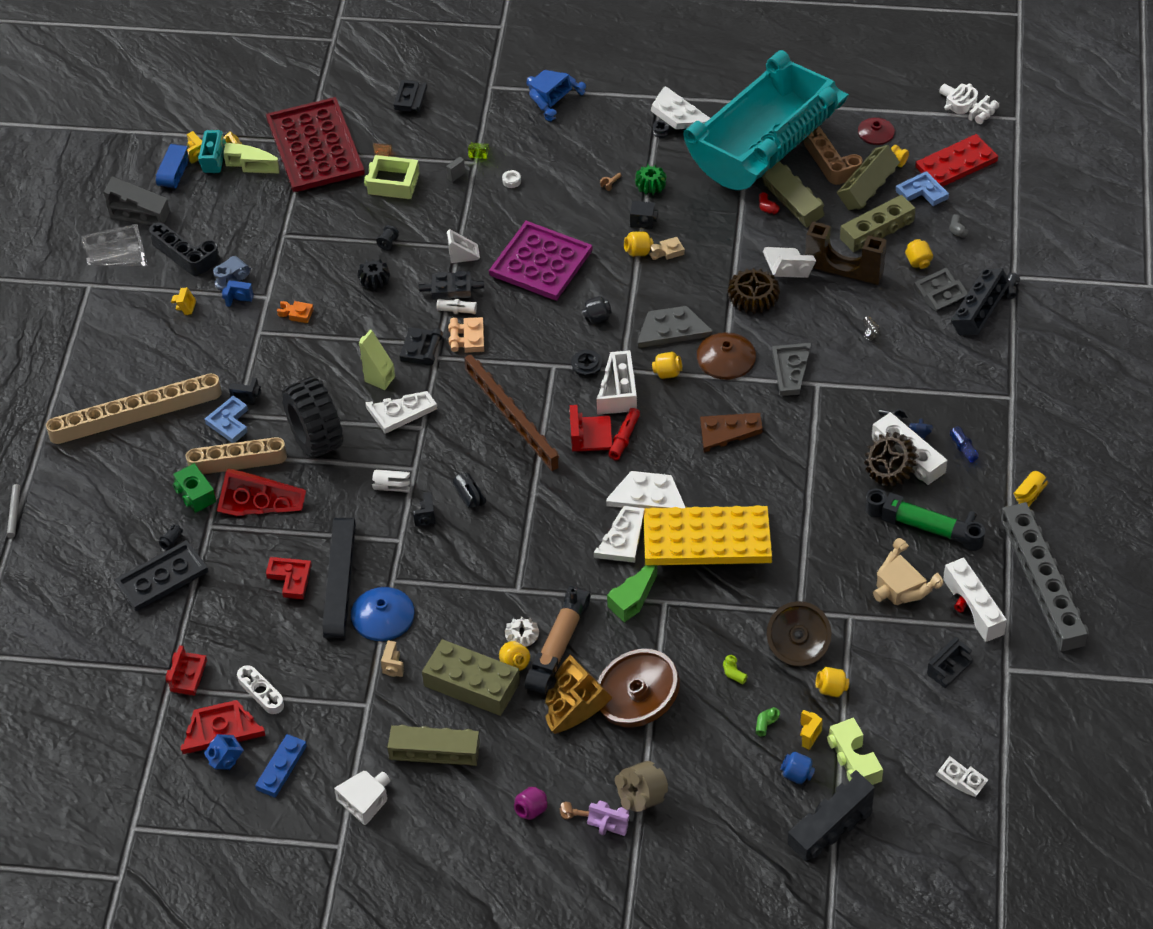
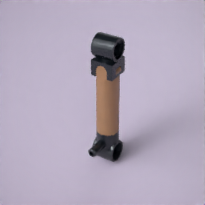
[525,586,591,695]

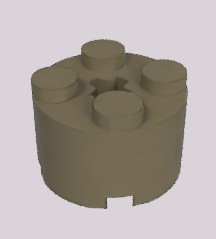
[614,761,668,812]

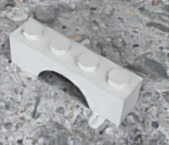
[943,558,1007,642]

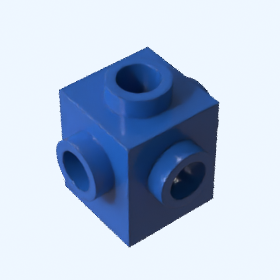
[204,734,244,770]

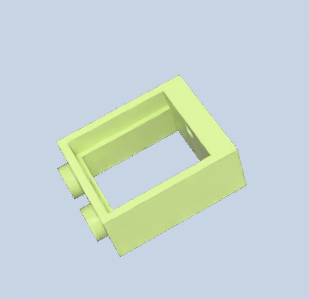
[364,155,419,199]

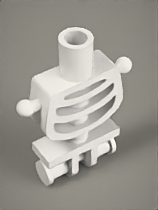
[939,84,999,124]

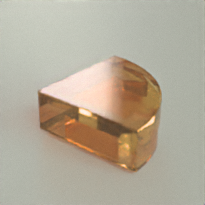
[373,143,392,157]

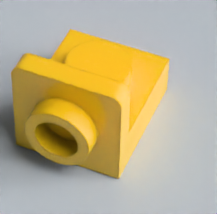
[187,131,202,164]
[800,710,822,750]

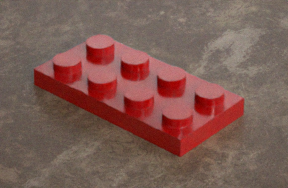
[915,134,998,187]

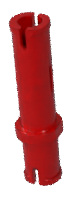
[609,408,640,460]

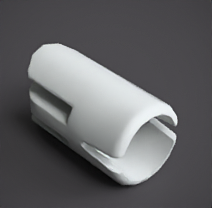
[372,470,410,492]

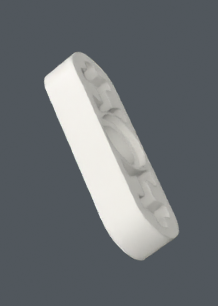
[237,665,284,714]

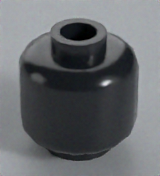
[582,296,612,324]

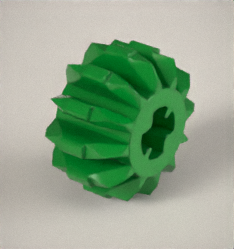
[635,164,667,195]

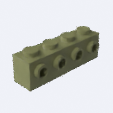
[837,145,900,210]
[762,161,825,228]
[388,725,480,766]

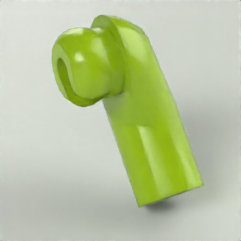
[723,655,748,684]

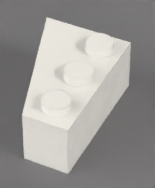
[597,350,637,415]

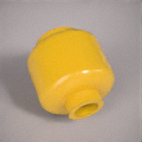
[624,231,653,257]
[905,239,933,269]
[652,352,682,379]
[499,641,530,671]
[815,667,849,697]

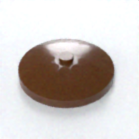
[597,649,680,727]

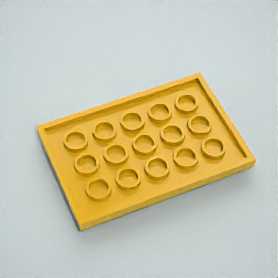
[644,505,772,565]

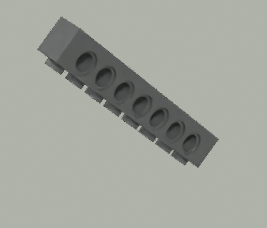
[1001,502,1089,652]

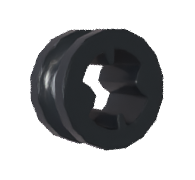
[653,120,669,138]

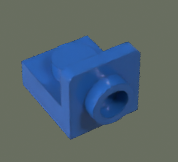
[222,280,254,307]

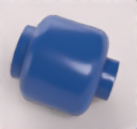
[780,752,815,784]

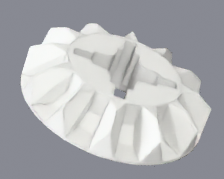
[505,616,539,647]

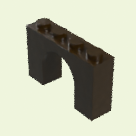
[805,221,887,285]

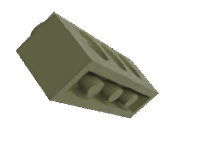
[840,195,916,253]

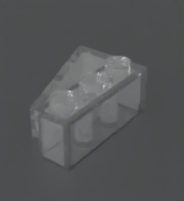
[81,224,147,266]

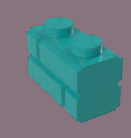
[198,130,226,173]

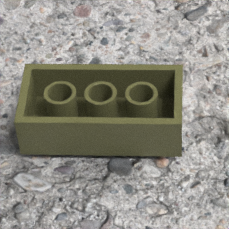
[422,639,520,716]

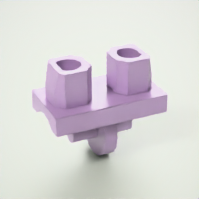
[587,801,629,836]

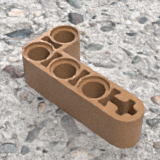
[804,127,862,185]

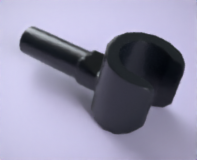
[879,409,908,423]

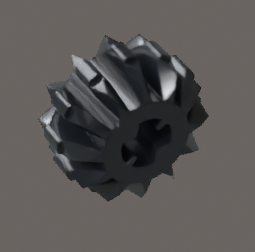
[357,259,390,290]

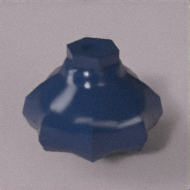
[909,419,933,441]

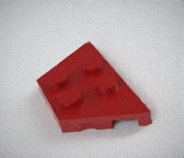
[181,700,265,755]

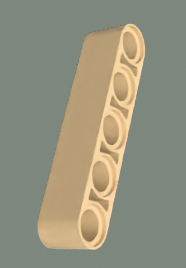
[186,437,287,474]

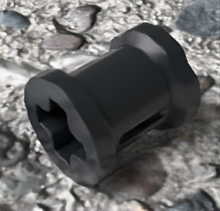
[376,225,399,250]

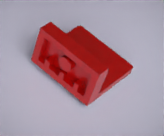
[570,405,612,452]

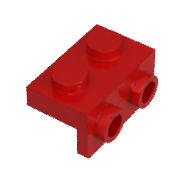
[166,645,207,695]

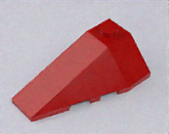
[217,468,306,516]

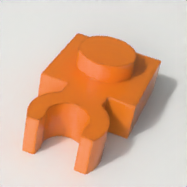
[277,301,314,323]

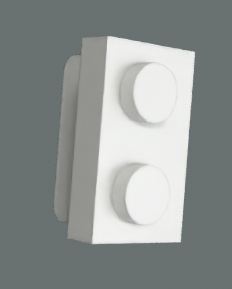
[763,247,816,278]

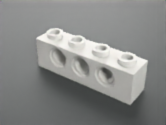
[872,412,947,485]

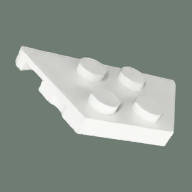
[651,86,710,129]
[606,471,685,509]

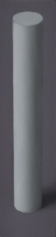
[7,484,20,538]

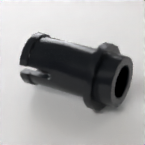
[159,524,183,550]

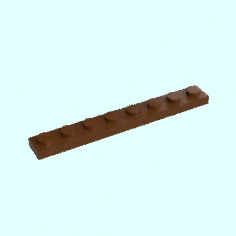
[464,354,559,471]

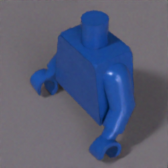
[526,70,586,121]

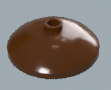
[697,332,756,380]

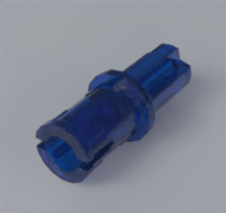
[949,426,979,462]

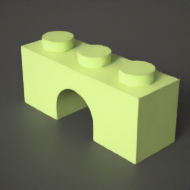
[827,718,883,785]

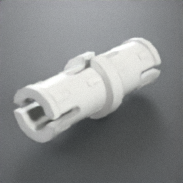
[437,299,477,314]

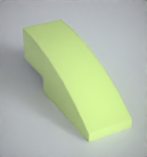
[224,143,280,173]

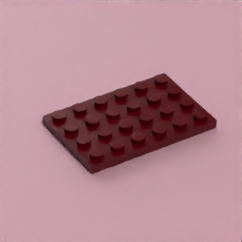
[266,97,365,193]

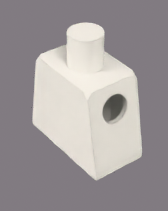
[334,771,390,825]

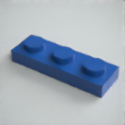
[255,734,307,798]

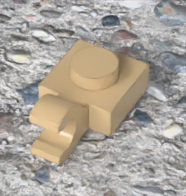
[649,237,685,260]

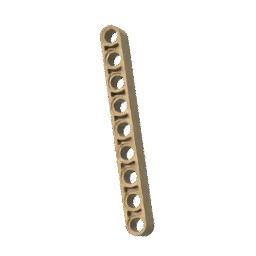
[46,373,222,444]

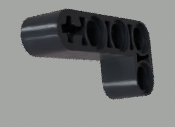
[149,222,220,276]

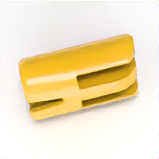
[1013,471,1048,507]

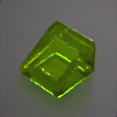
[468,143,489,159]

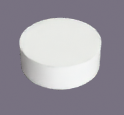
[502,170,521,188]

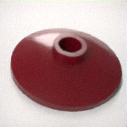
[858,118,895,145]

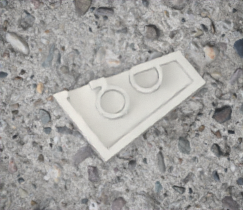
[365,391,437,434]
[594,506,644,563]

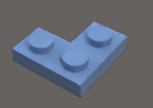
[896,171,949,206]
[205,396,248,443]

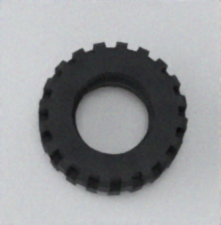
[282,377,344,458]

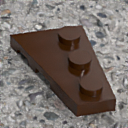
[700,413,762,453]

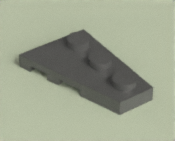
[772,343,811,396]

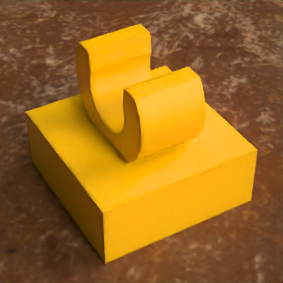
[171,287,196,315]

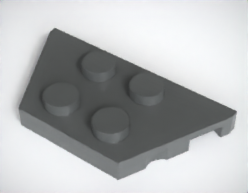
[637,306,712,348]

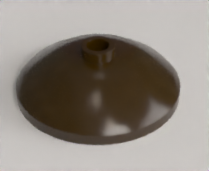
[767,601,831,666]

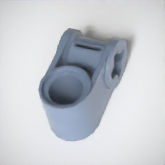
[213,256,250,290]

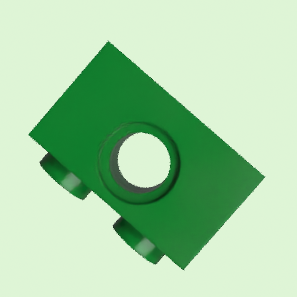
[173,463,216,513]

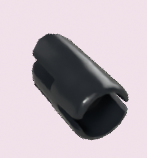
[452,472,486,509]

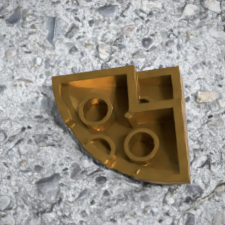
[545,655,613,734]

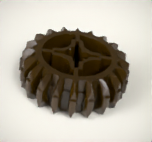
[728,267,780,314]
[863,432,919,487]

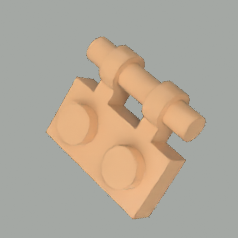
[448,317,484,353]

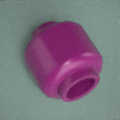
[514,786,547,820]

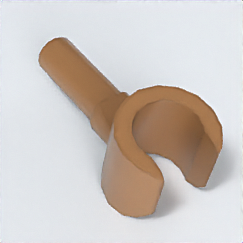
[600,173,622,191]
[560,802,589,820]

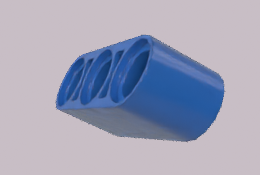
[156,144,190,188]

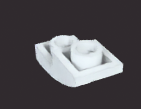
[936,756,988,797]

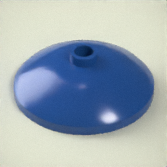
[351,587,414,641]

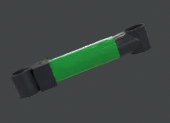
[865,488,985,551]

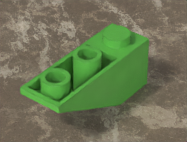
[607,565,657,622]

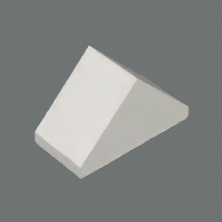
[447,229,480,263]

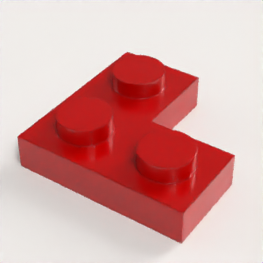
[266,557,312,599]

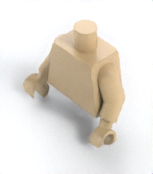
[873,538,943,605]

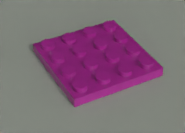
[489,221,593,301]

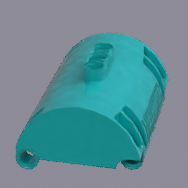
[683,50,849,190]

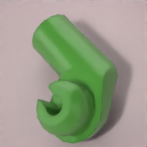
[756,707,780,736]

